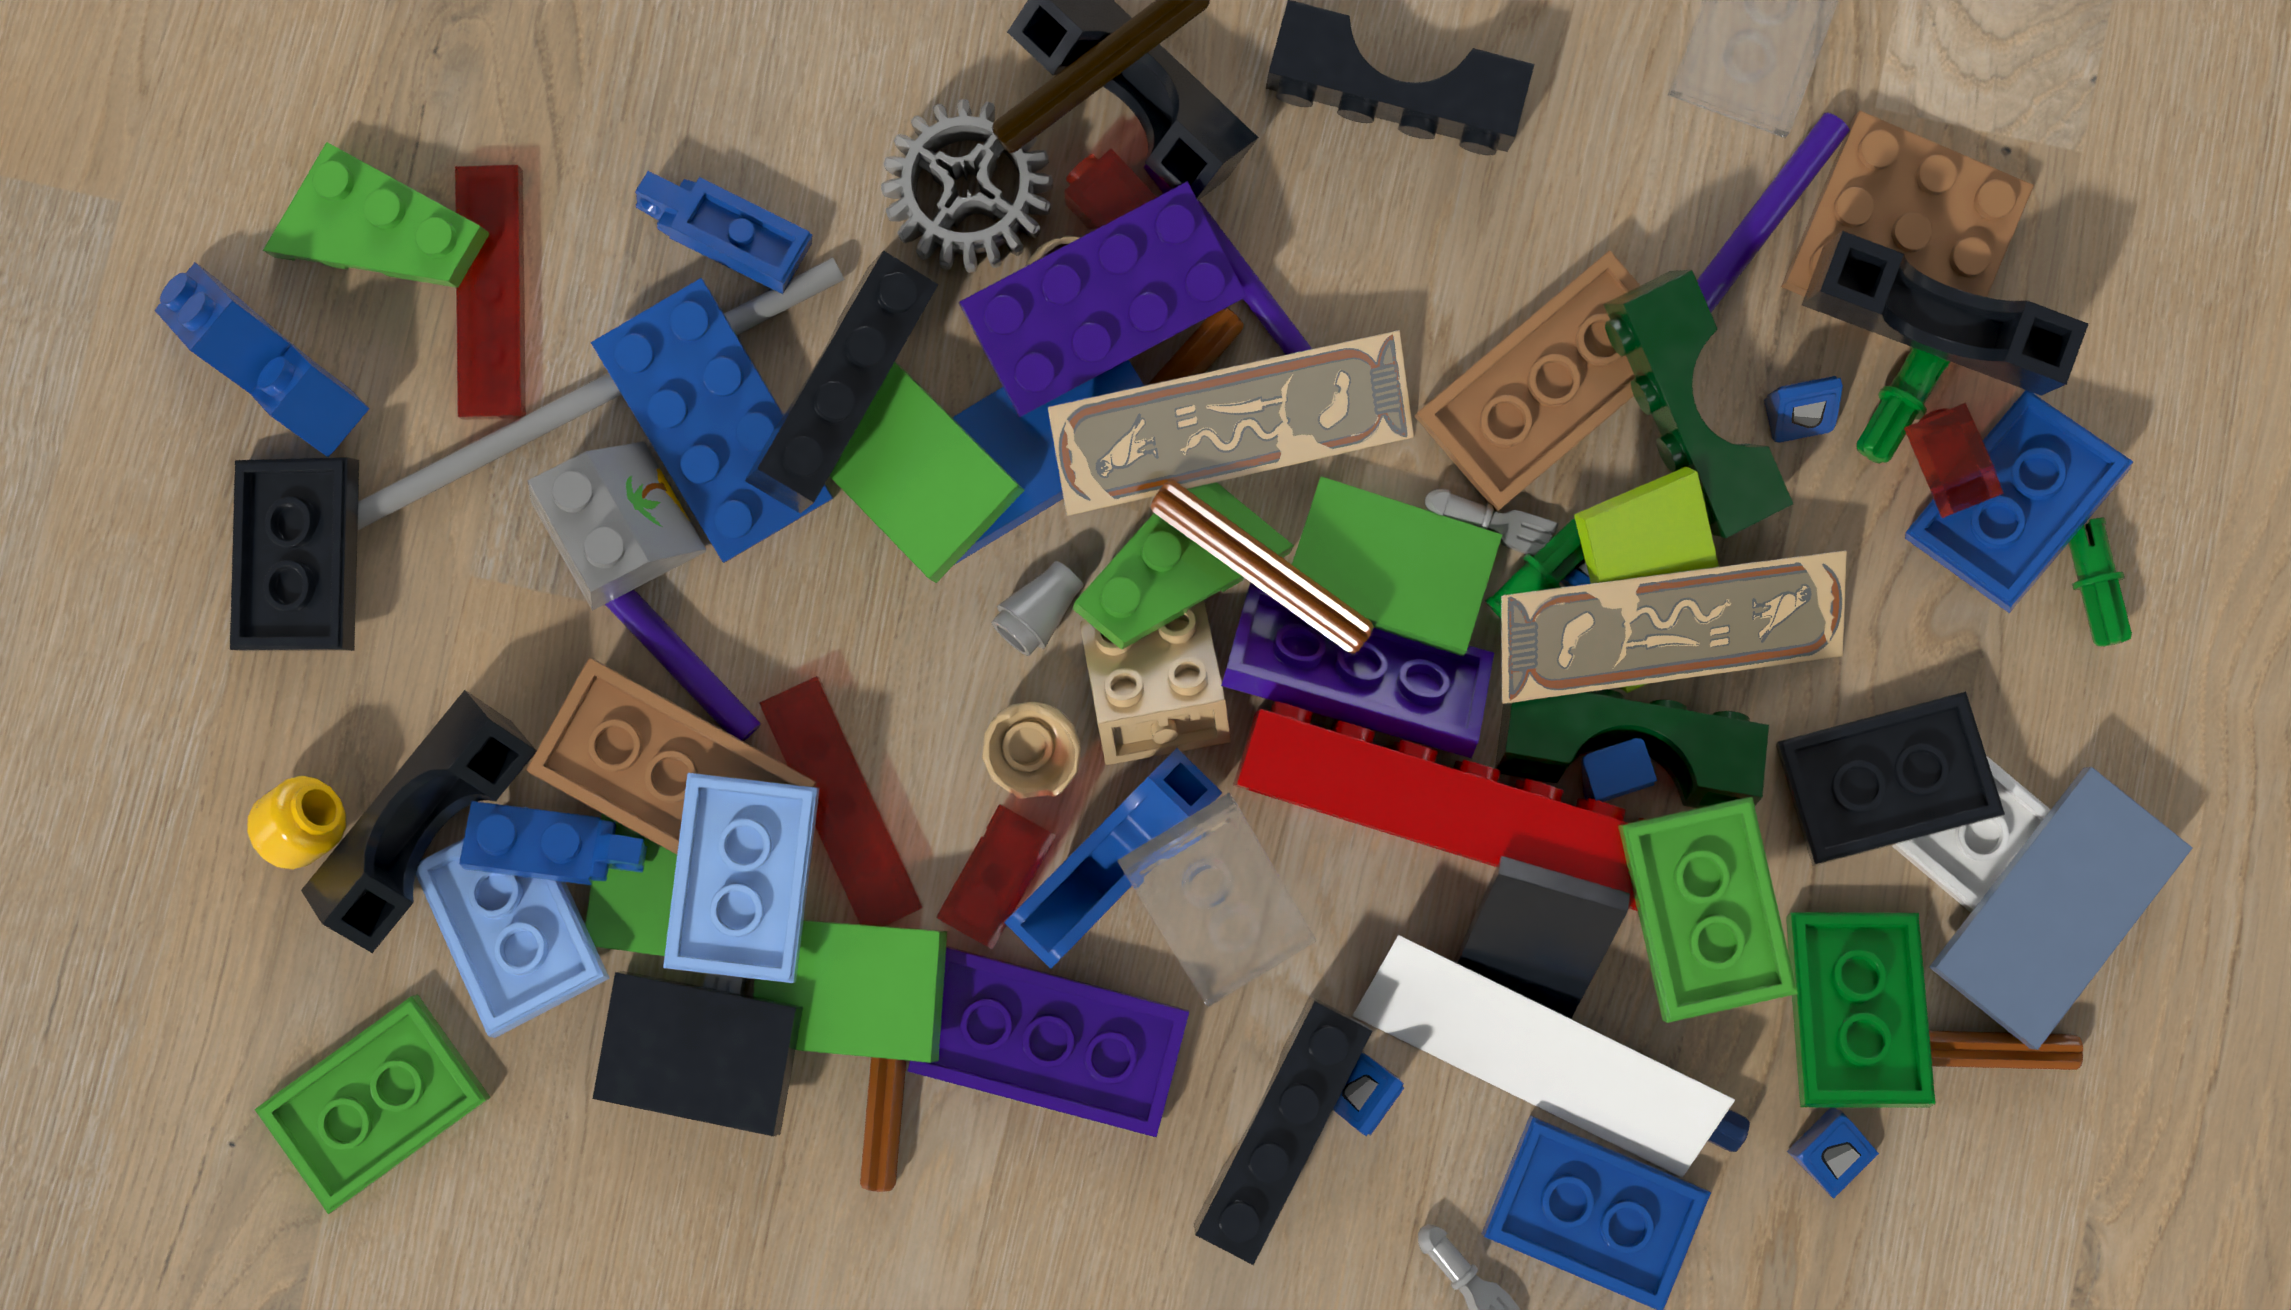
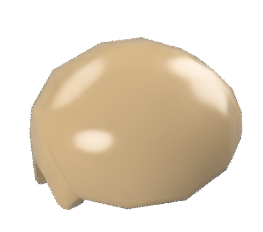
[982,702,1081,799]

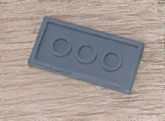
[1929,767,2193,1050]

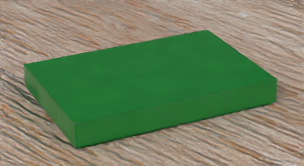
[1786,912,1936,1108]

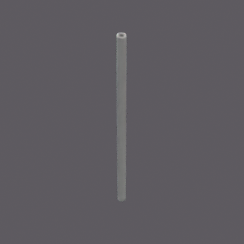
[358,257,845,530]

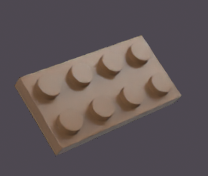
[1415,250,1640,512]
[526,658,818,854]

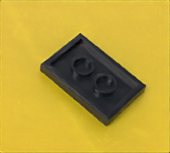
[230,457,359,651]
[1776,691,2005,866]
[1453,856,1630,1019]
[592,971,803,1137]

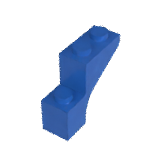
[154,262,370,458]
[1004,748,1223,969]

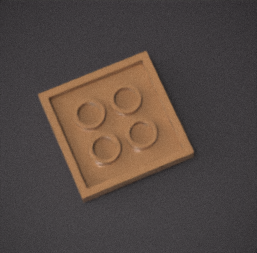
[1781,111,2034,297]

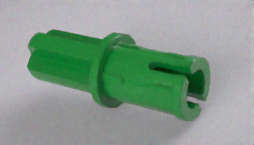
[1856,347,1951,464]
[2069,517,2132,647]
[1485,518,1585,620]

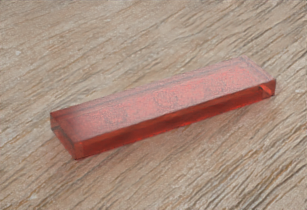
[455,165,526,420]
[759,676,924,926]

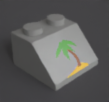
[527,441,706,611]

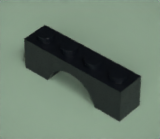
[1007,0,1259,201]
[1266,0,1535,155]
[1802,231,2089,396]
[745,250,939,513]
[301,690,537,953]
[1194,996,1372,1266]

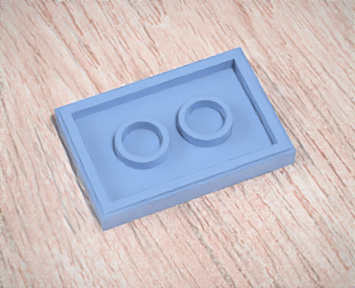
[663,773,820,983]
[416,806,610,1038]

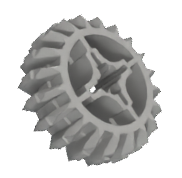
[881,99,1053,272]

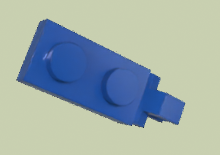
[635,171,813,294]
[459,801,647,885]

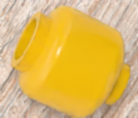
[247,776,346,870]

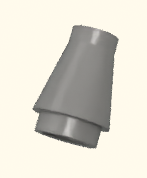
[991,561,1083,656]

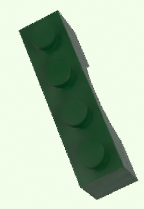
[1603,270,1794,538]
[1495,689,1769,808]

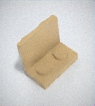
[1080,600,1231,765]

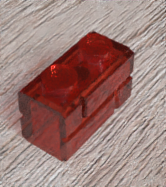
[936,804,1058,949]

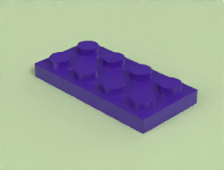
[959,181,1247,417]
[1221,582,1494,759]
[907,946,1189,1138]

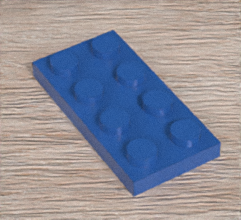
[590,278,834,563]

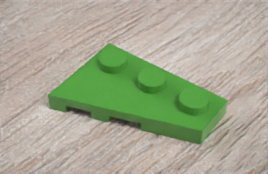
[263,142,490,288]

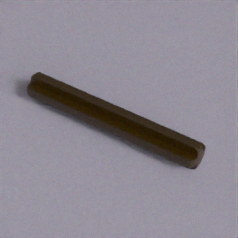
[992,0,1210,153]

